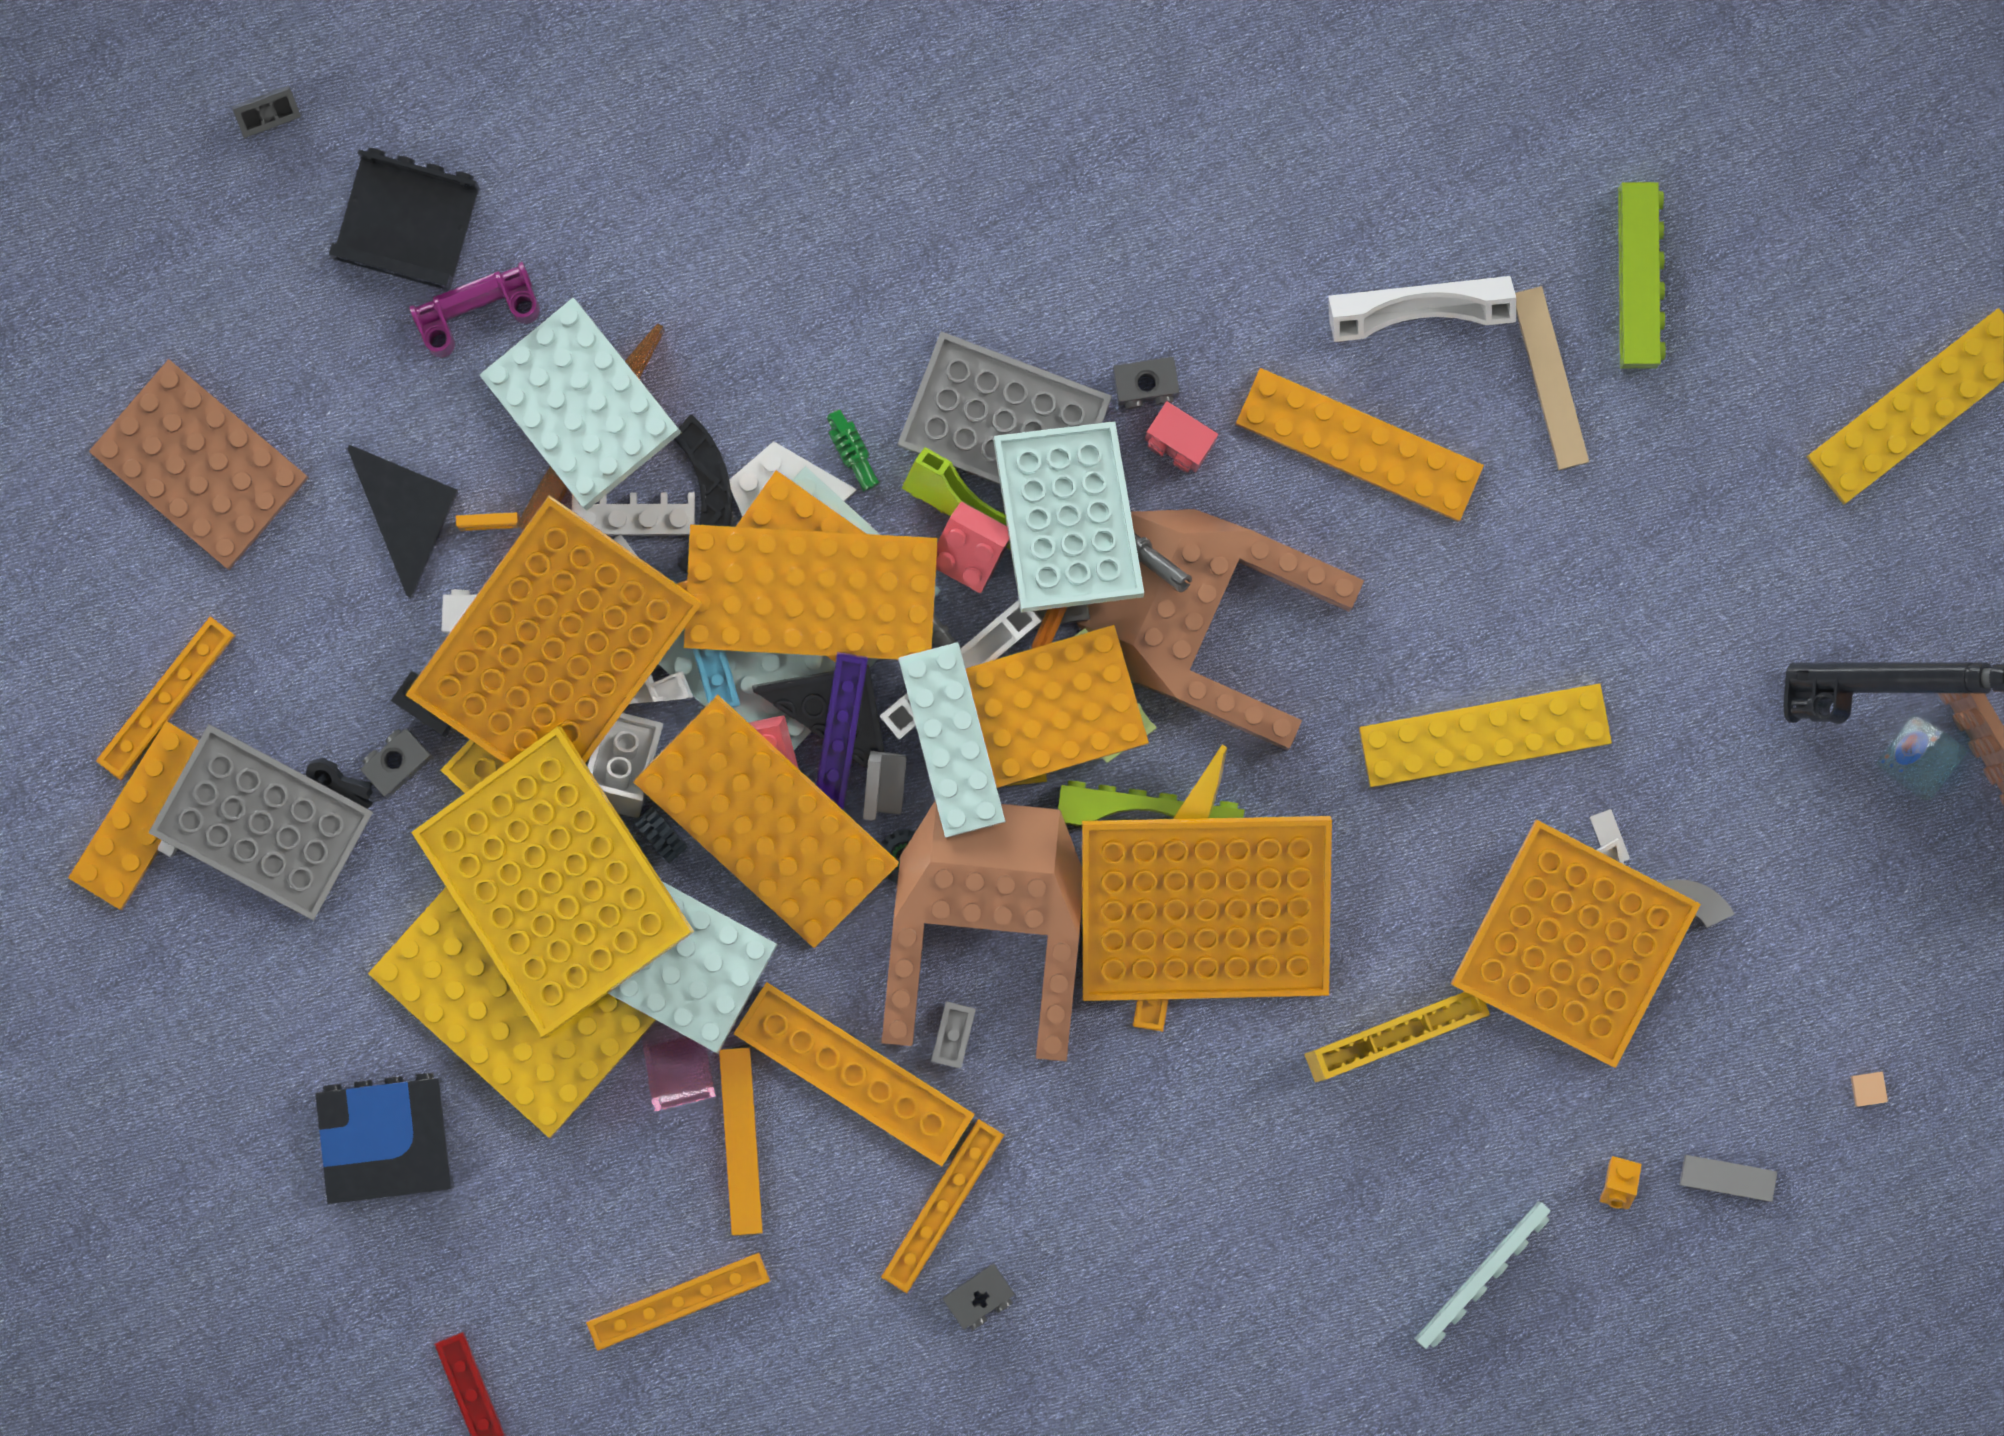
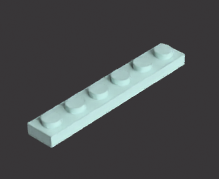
[1414,1202,1551,1349]

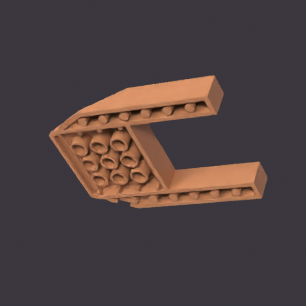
[1076,509,1365,751]
[882,800,1082,1061]

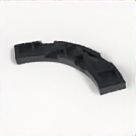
[674,414,732,574]

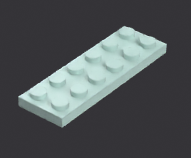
[898,642,1006,838]

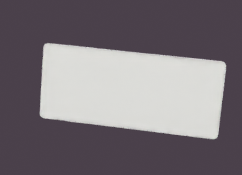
[1590,809,1630,861]

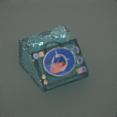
[1875,715,1969,801]

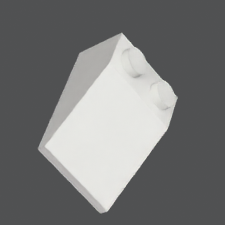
[587,713,663,818]

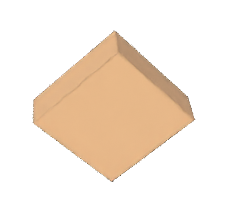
[1851,1071,1888,1107]

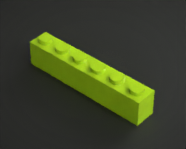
[1618,182,1666,369]

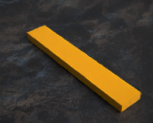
[96,616,236,780]
[719,1048,763,1235]
[881,1119,1004,1293]
[586,1252,770,1351]

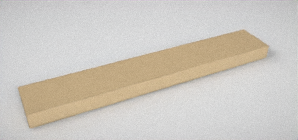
[1515,286,1589,471]

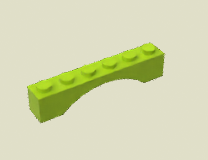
[902,447,1011,550]
[1058,780,1245,827]

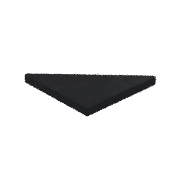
[347,445,458,598]
[752,665,885,768]

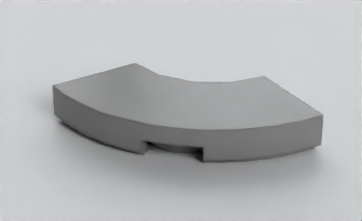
[1660,880,1735,928]

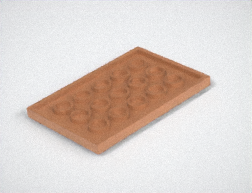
[89,359,309,570]

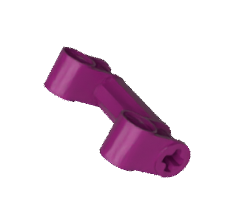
[409,261,540,358]

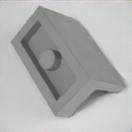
[863,751,907,820]

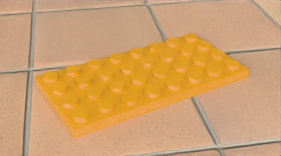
[684,524,938,660]
[633,694,899,948]

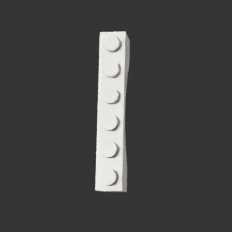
[1328,276,1516,342]
[880,600,1043,740]

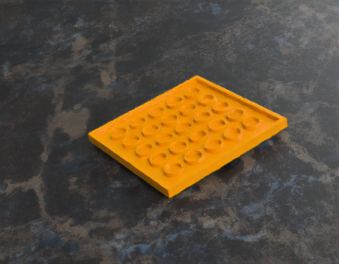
[1450,819,1701,1068]

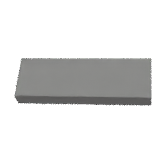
[1679,1155,1778,1202]

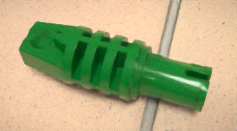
[826,409,880,492]

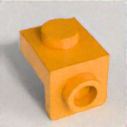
[1599,1156,1642,1209]

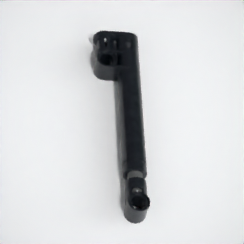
[1783,662,2004,724]

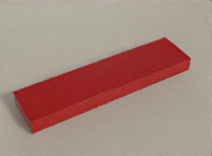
[434,1332,506,1436]

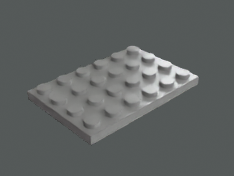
[897,331,1112,485]
[149,724,373,921]

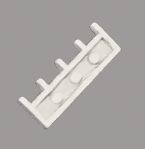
[572,492,695,536]

